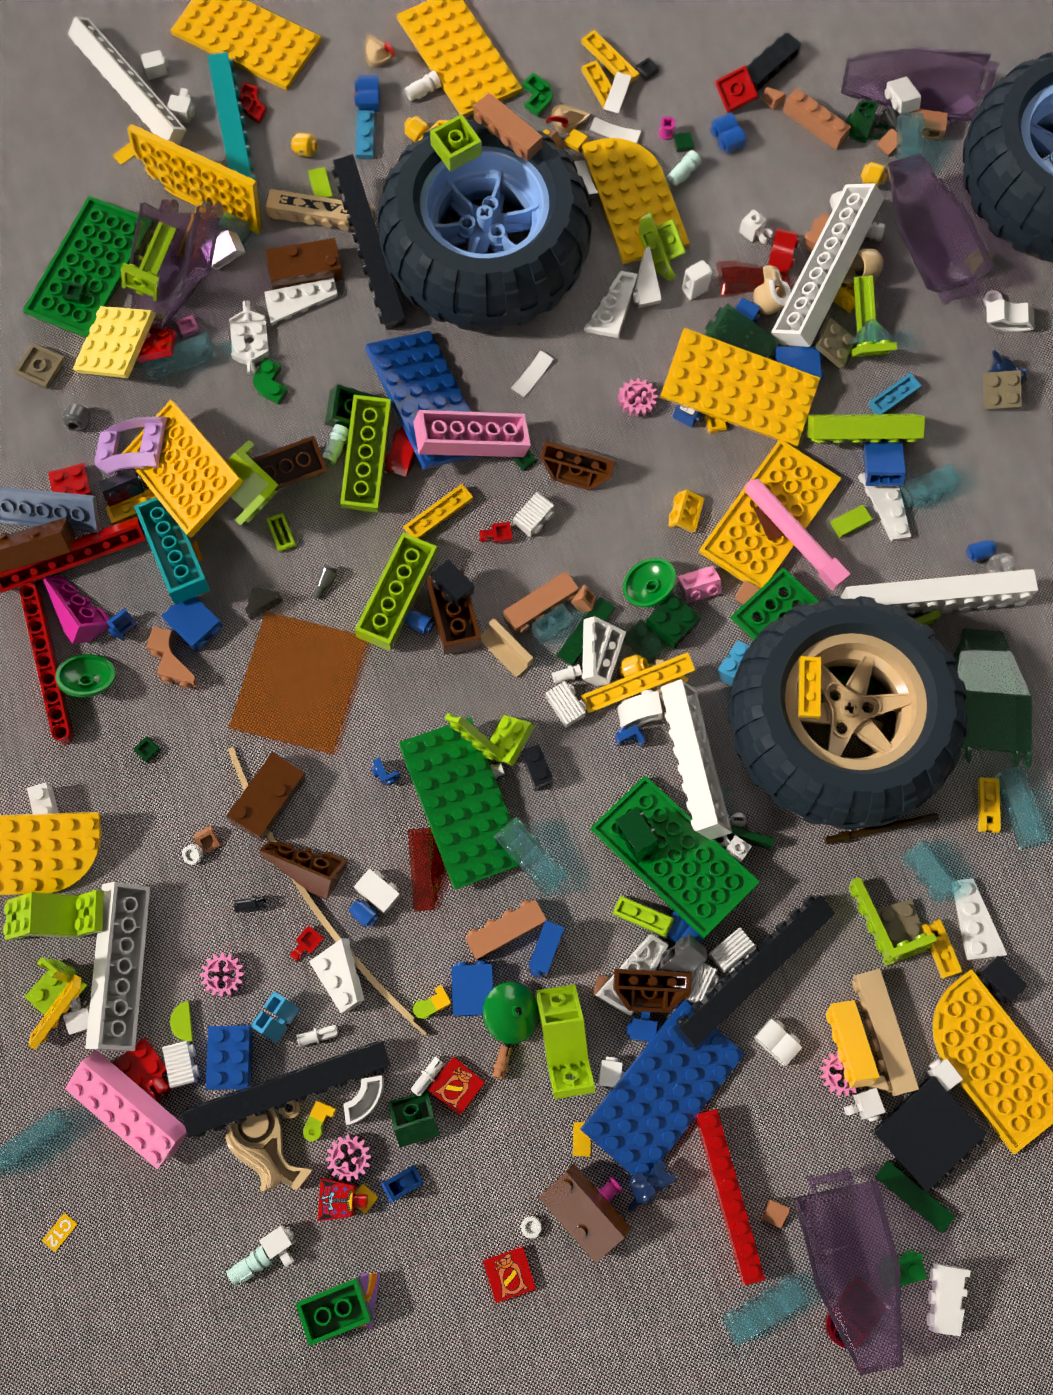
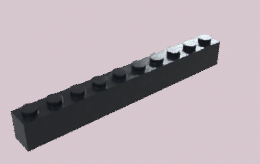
[331,154,406,330]
[673,895,835,1048]
[181,1040,390,1139]

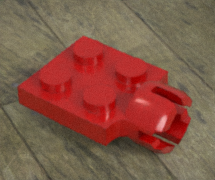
[137,319,177,363]
[48,463,92,495]
[112,1037,170,1102]

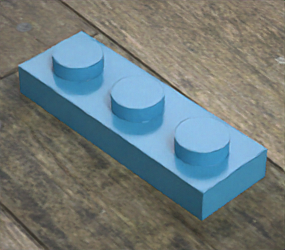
[356,110,375,159]
[868,373,922,414]

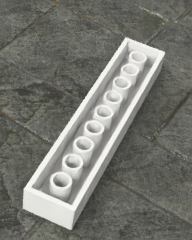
[771,184,884,347]
[840,569,1038,616]

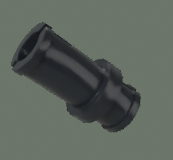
[234,895,267,913]

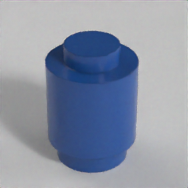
[966,540,997,562]
[405,610,435,635]
[349,899,379,928]

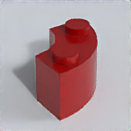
[768,228,800,273]
[385,427,416,477]

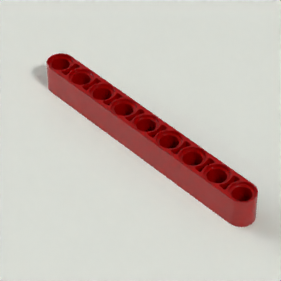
[19,583,74,745]

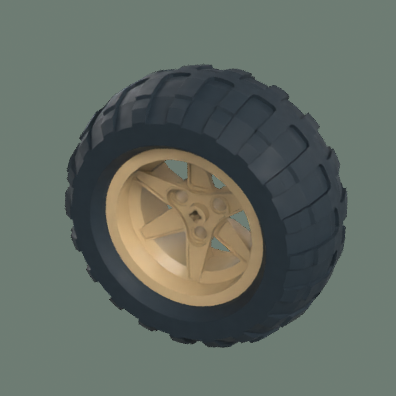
[728,596,968,830]

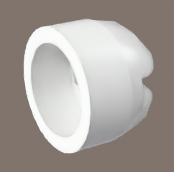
[730,813,746,828]

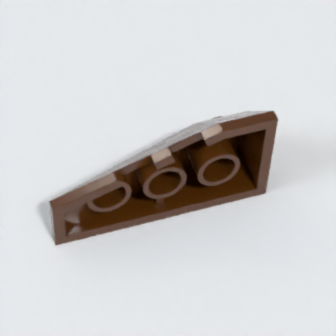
[259,841,348,899]

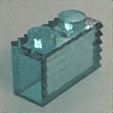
[532,604,573,645]

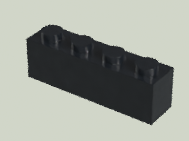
[746,32,802,92]

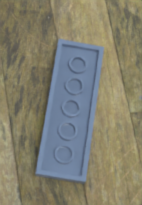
[0,487,101,533]

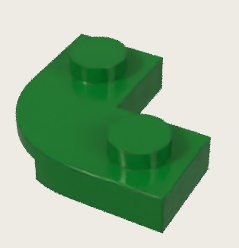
[522,72,552,118]
[253,358,288,405]

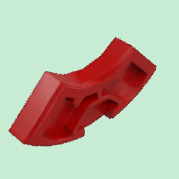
[240,82,268,124]

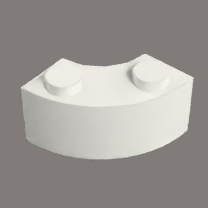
[986,299,1035,332]
[617,690,662,729]
[344,1075,384,1125]

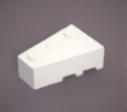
[582,616,626,686]
[309,938,365,1013]
[927,1263,971,1336]

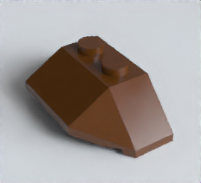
[540,441,616,491]
[613,969,692,1013]

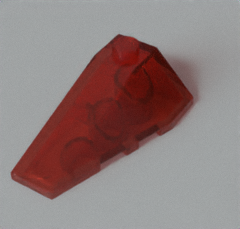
[716,260,791,295]
[408,828,445,912]

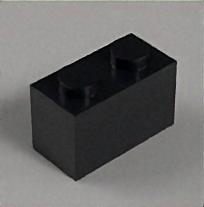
[99,468,144,507]
[431,559,475,607]
[521,744,553,791]
[976,956,1028,1004]

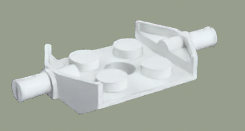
[229,300,269,375]

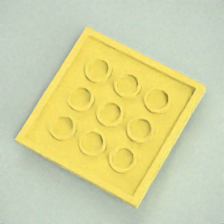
[73,306,156,378]

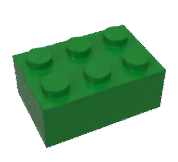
[295,1276,373,1346]

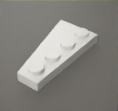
[584,271,638,338]
[264,278,338,326]
[858,473,911,542]
[952,879,1007,960]
[596,934,668,1016]

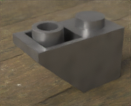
[660,934,707,972]

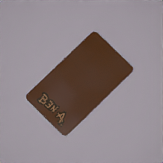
[754,506,784,540]

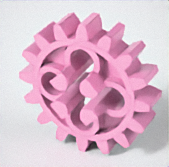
[618,378,658,417]
[200,952,245,998]
[820,1051,861,1096]
[326,1134,372,1182]

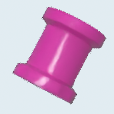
[659,116,675,140]
[597,1177,623,1203]

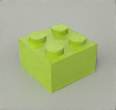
[430,114,482,172]

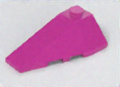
[43,575,110,644]

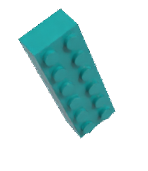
[134,497,211,605]

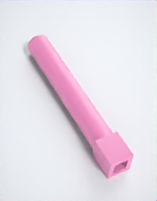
[745,479,850,591]

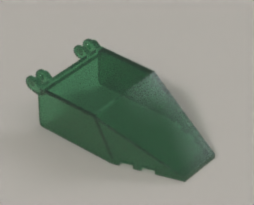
[954,628,1033,768]

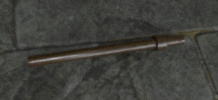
[824,813,939,845]

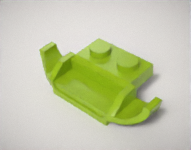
[639,212,686,281]

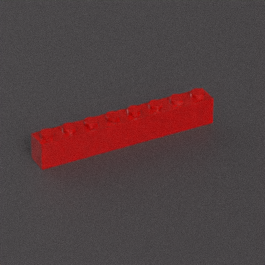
[0,516,146,593]
[695,1109,766,1286]

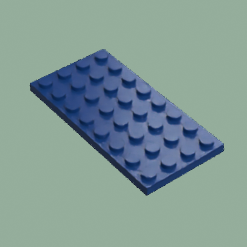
[365,331,477,470]
[580,1000,745,1176]

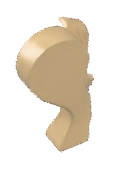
[225,1107,314,1192]

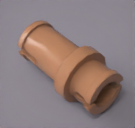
[492,1046,513,1080]

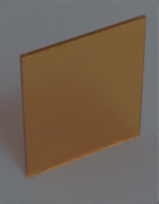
[229,612,366,755]

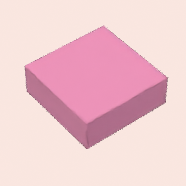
[176,315,200,339]

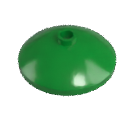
[623,558,677,608]
[55,654,116,698]
[483,982,539,1044]

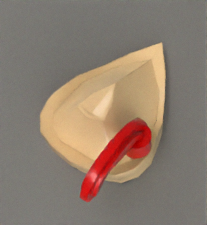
[364,34,395,67]
[546,105,590,133]

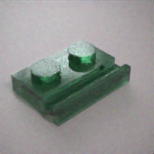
[623,619,668,664]

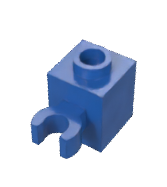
[626,1012,657,1043]

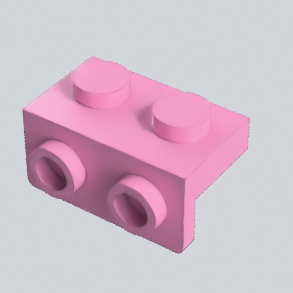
[678,566,722,603]

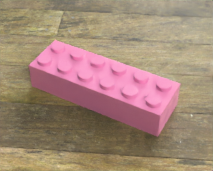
[414,410,531,457]
[65,1050,187,1170]

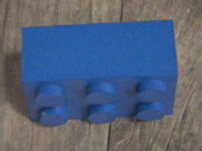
[206,1025,253,1090]

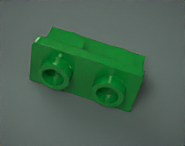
[878,1250,927,1290]

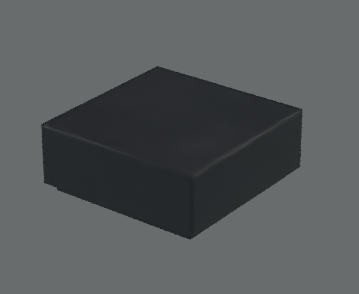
[635,57,659,81]

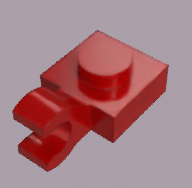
[479,522,513,544]
[290,925,324,962]

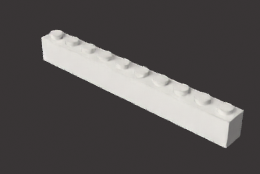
[68,16,187,145]

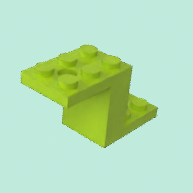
[226,440,279,526]
[3,890,104,941]
[535,984,596,1099]

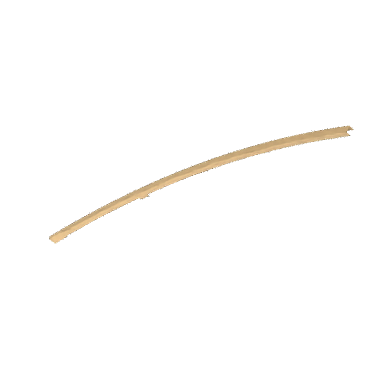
[228,747,427,1036]

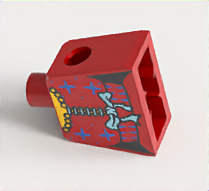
[318,1178,368,1221]

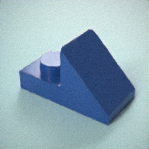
[381,1165,424,1203]

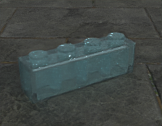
[141,332,217,383]
[995,766,1048,849]
[493,817,568,896]
[0,1108,73,1177]
[721,1275,810,1347]

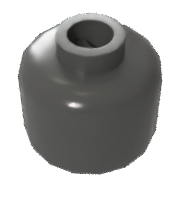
[63,404,90,431]

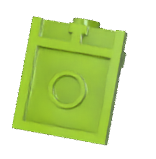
[121,221,177,302]
[850,275,897,358]
[444,713,535,766]
[849,878,937,967]
[24,957,89,1018]

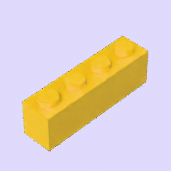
[826,1000,880,1088]

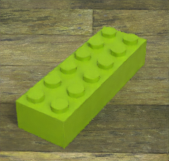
[340,395,392,513]
[806,414,925,443]
[355,532,438,652]

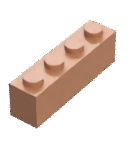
[783,88,851,150]
[473,92,543,161]
[503,571,579,634]
[465,899,547,961]

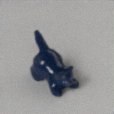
[988,349,1028,383]
[628,1161,676,1213]

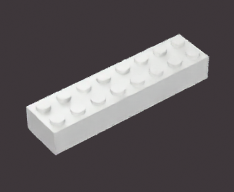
[660,679,732,840]
[85,882,150,1051]

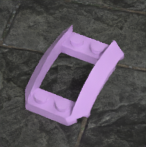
[94,416,167,475]

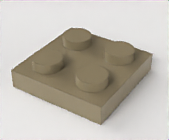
[815,317,855,368]
[14,343,65,389]
[983,370,1022,410]
[876,899,923,947]

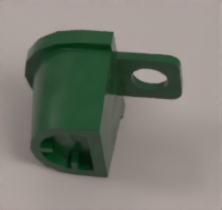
[845,100,888,143]

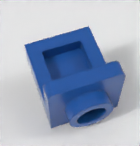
[107,608,137,641]
[614,725,646,747]
[371,758,401,786]

